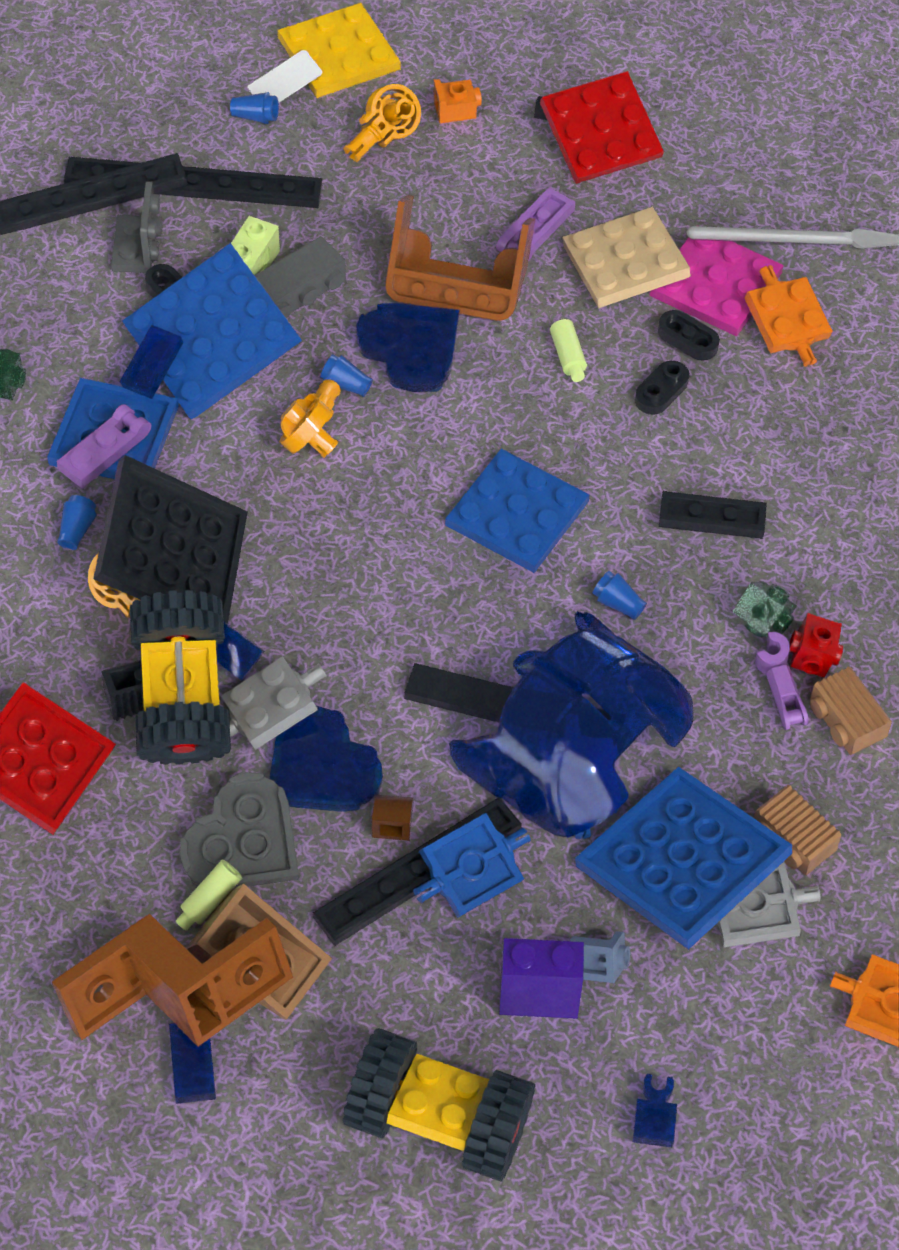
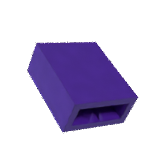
[499,938,584,1019]

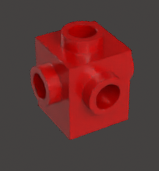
[789,613,843,678]

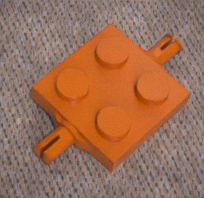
[744,265,833,367]
[830,954,899,1047]

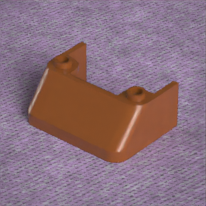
[386,195,536,321]

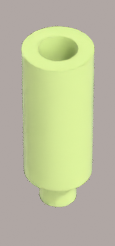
[550,319,587,382]
[176,860,242,931]

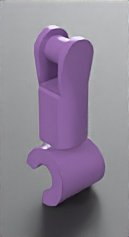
[755,632,808,730]

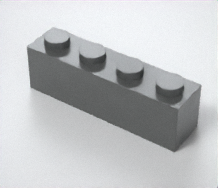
[255,236,346,319]

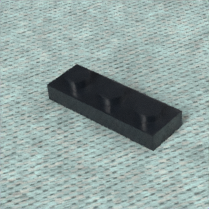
[659,491,767,539]

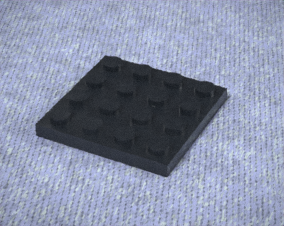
[93,455,248,631]

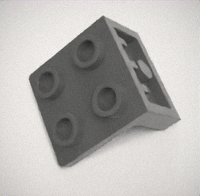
[111,182,162,273]

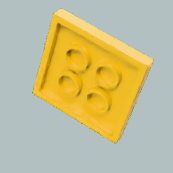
[278,3,401,98]

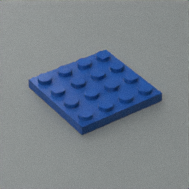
[122,243,302,419]
[575,767,792,950]

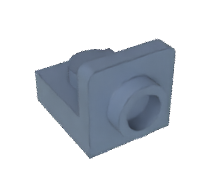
[569,931,630,983]

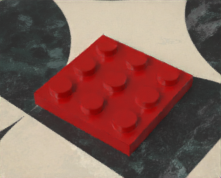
[540,71,664,184]
[0,682,116,835]

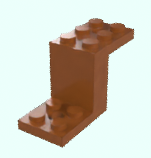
[52,913,293,1046]

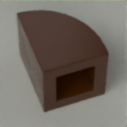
[372,794,414,841]

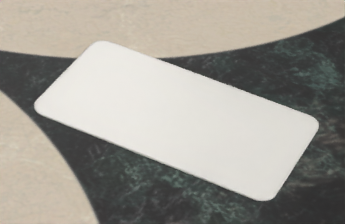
[247,50,322,102]

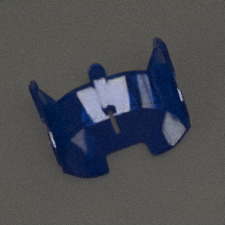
[449,611,694,838]

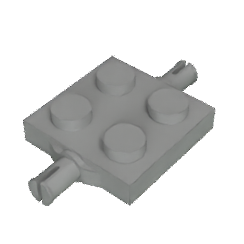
[221,656,327,750]
[717,862,820,947]

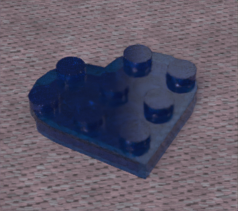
[356,303,460,392]
[269,706,383,812]

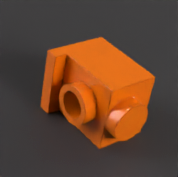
[433,79,482,123]

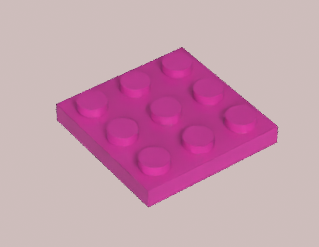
[650,238,784,337]

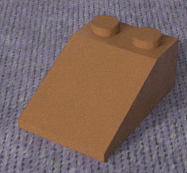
[186,884,332,1020]

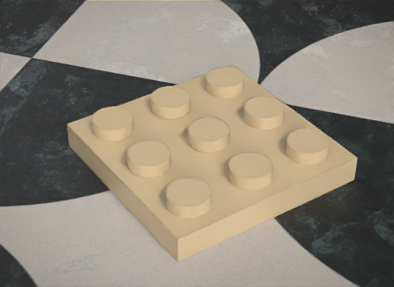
[562,207,690,308]

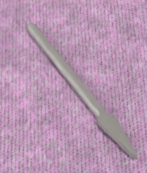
[687,226,899,249]

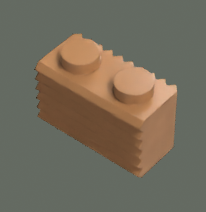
[810,666,892,755]
[754,785,842,876]

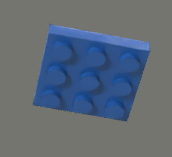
[47,378,179,479]
[445,448,590,573]

